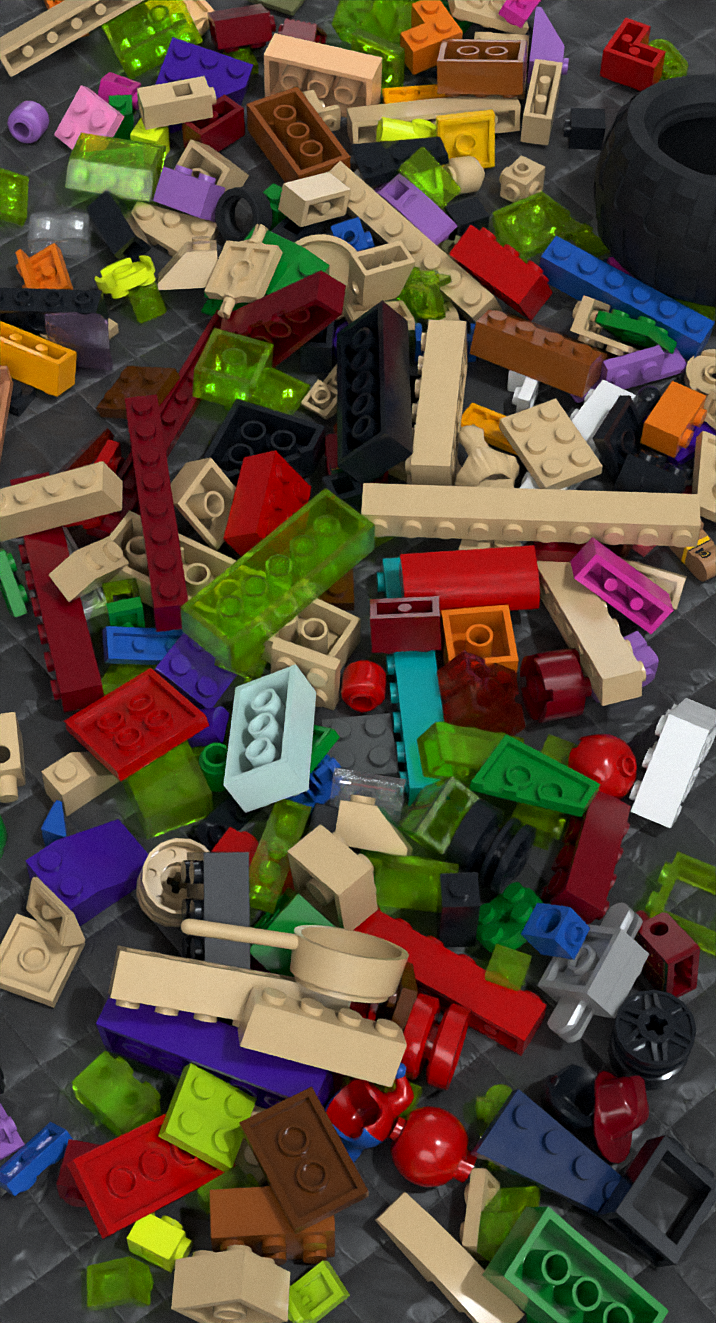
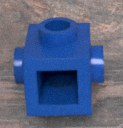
[331,217,375,252]

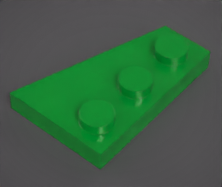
[469,734,600,817]

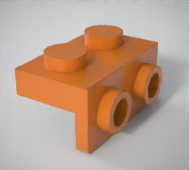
[15,243,73,290]

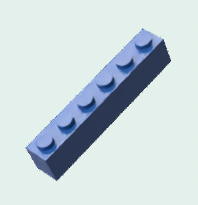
[539,236,715,361]

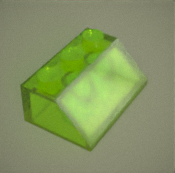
[65,133,166,205]

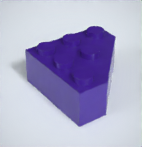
[155,37,253,133]

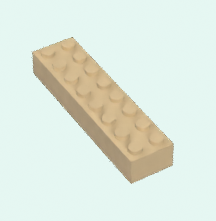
[105,511,361,671]

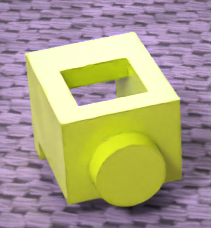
[126,1211,193,1273]

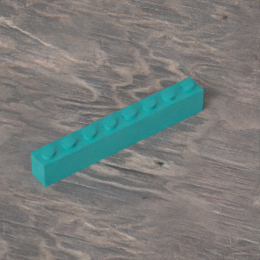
[376,557,452,806]

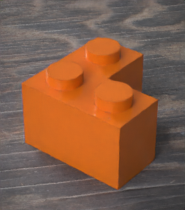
[400,0,463,75]

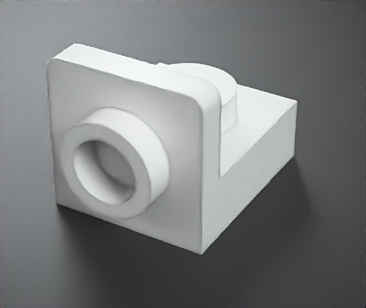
[507,370,540,413]

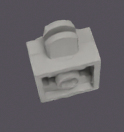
[538,903,649,1043]

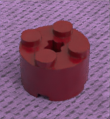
[520,648,592,723]

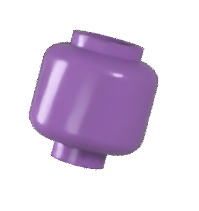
[7,101,49,144]

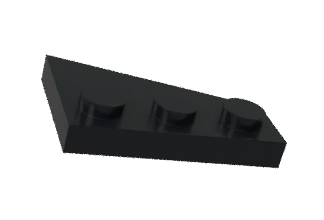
[350,137,449,187]

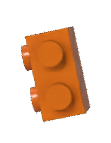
[640,381,707,458]

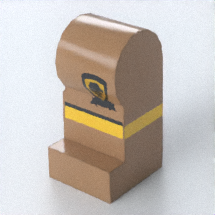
[668,519,716,582]

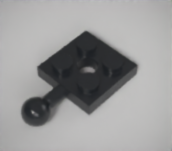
[592,386,662,484]

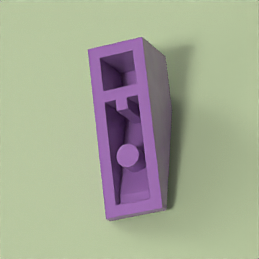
[527,7,569,83]

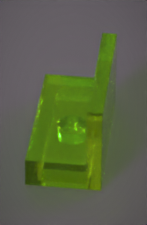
[397,147,461,210]

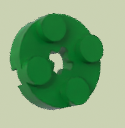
[476,882,543,953]

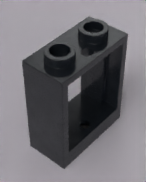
[598,1135,716,1267]

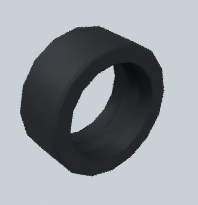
[215,187,272,242]

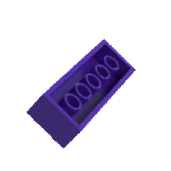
[96,996,335,1110]

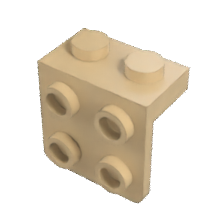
[570,295,640,356]

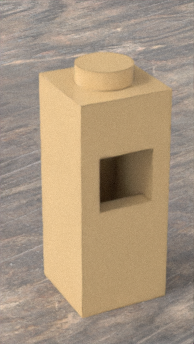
[137,76,217,130]

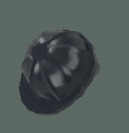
[541,1064,596,1131]

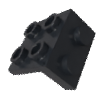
[613,449,694,494]

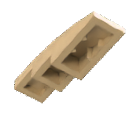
[375,1192,524,1323]

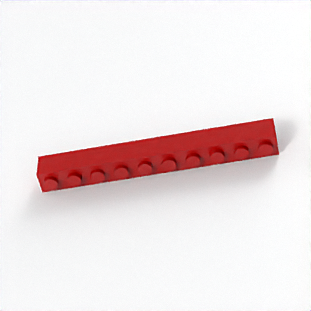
[211,827,547,1056]

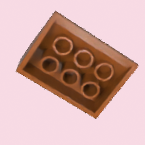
[469,309,618,398]

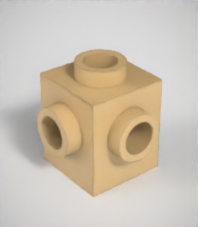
[499,155,545,208]

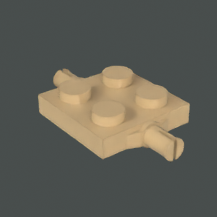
[204,224,283,319]

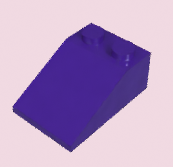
[25,819,149,926]

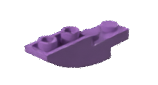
[374,173,458,245]

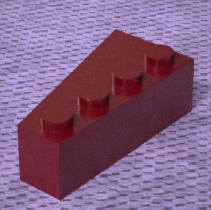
[218,270,346,373]
[539,790,631,925]

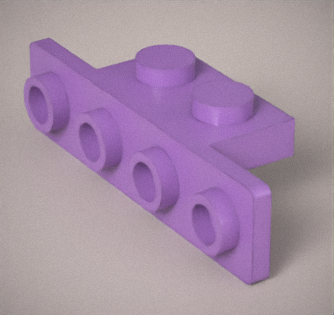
[571,345,687,403]

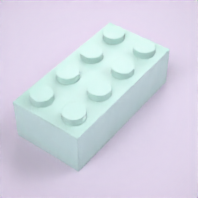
[224,664,316,813]

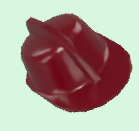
[594,1071,649,1164]

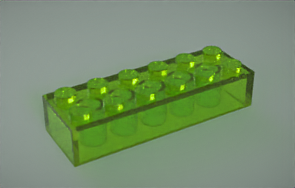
[180,488,375,671]

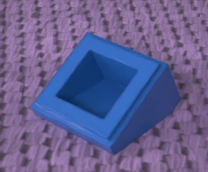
[41,800,67,847]

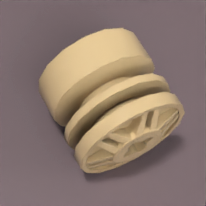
[136,838,210,927]

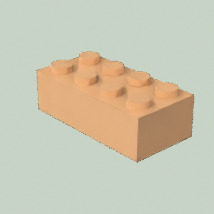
[264,33,382,118]

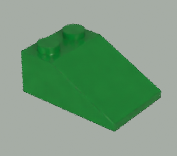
[244,227,330,297]

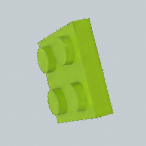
[158,1063,256,1172]

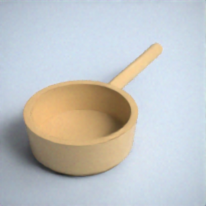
[181,918,409,1003]

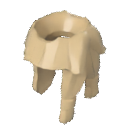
[454,425,519,487]

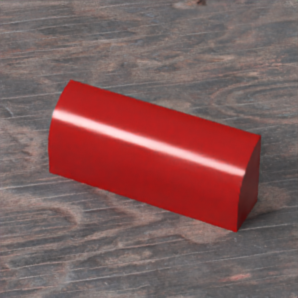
[399,545,540,615]

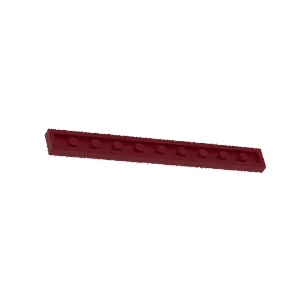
[86,309,230,539]

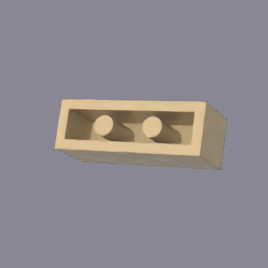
[520,59,563,146]

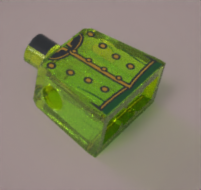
[398,776,479,854]

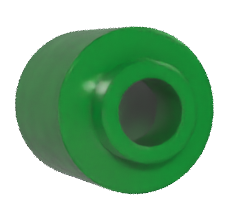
[199,743,228,792]

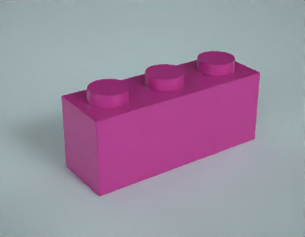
[570,537,674,634]

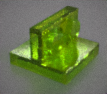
[360,849,459,912]

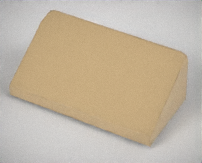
[26,877,85,947]

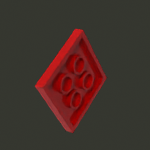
[64,668,209,782]

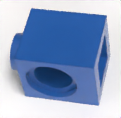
[521,903,590,960]

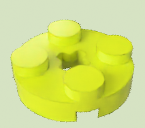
[94,255,156,299]

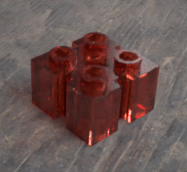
[437,650,526,747]

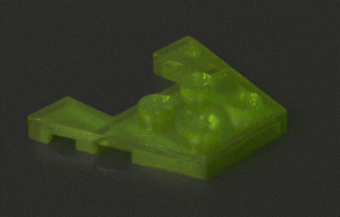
[491,191,610,264]

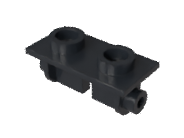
[188,793,261,852]

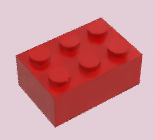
[449,225,553,321]
[223,450,311,574]

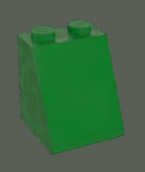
[250,887,335,977]

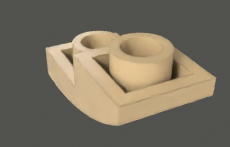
[301,364,337,420]

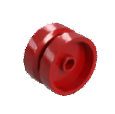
[401,993,472,1091]

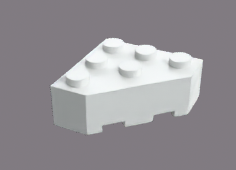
[629,698,716,828]

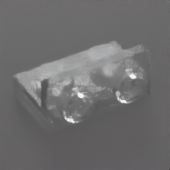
[330,768,406,822]

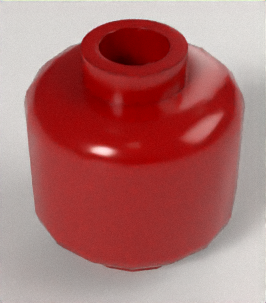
[341,660,386,712]

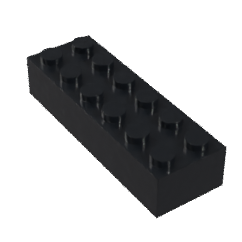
[337,300,413,484]

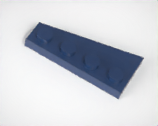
[470,1089,622,1218]

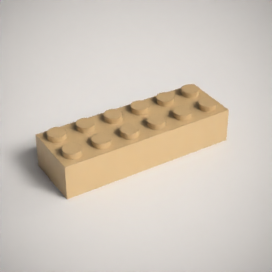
[405,320,468,486]

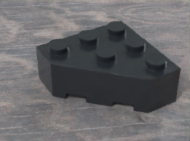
[203,398,325,487]

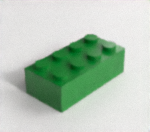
[482,1206,669,1323]

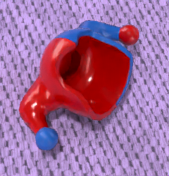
[325,1063,414,1163]

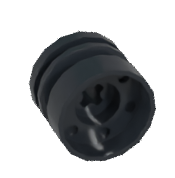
[445,799,537,895]
[608,990,697,1091]

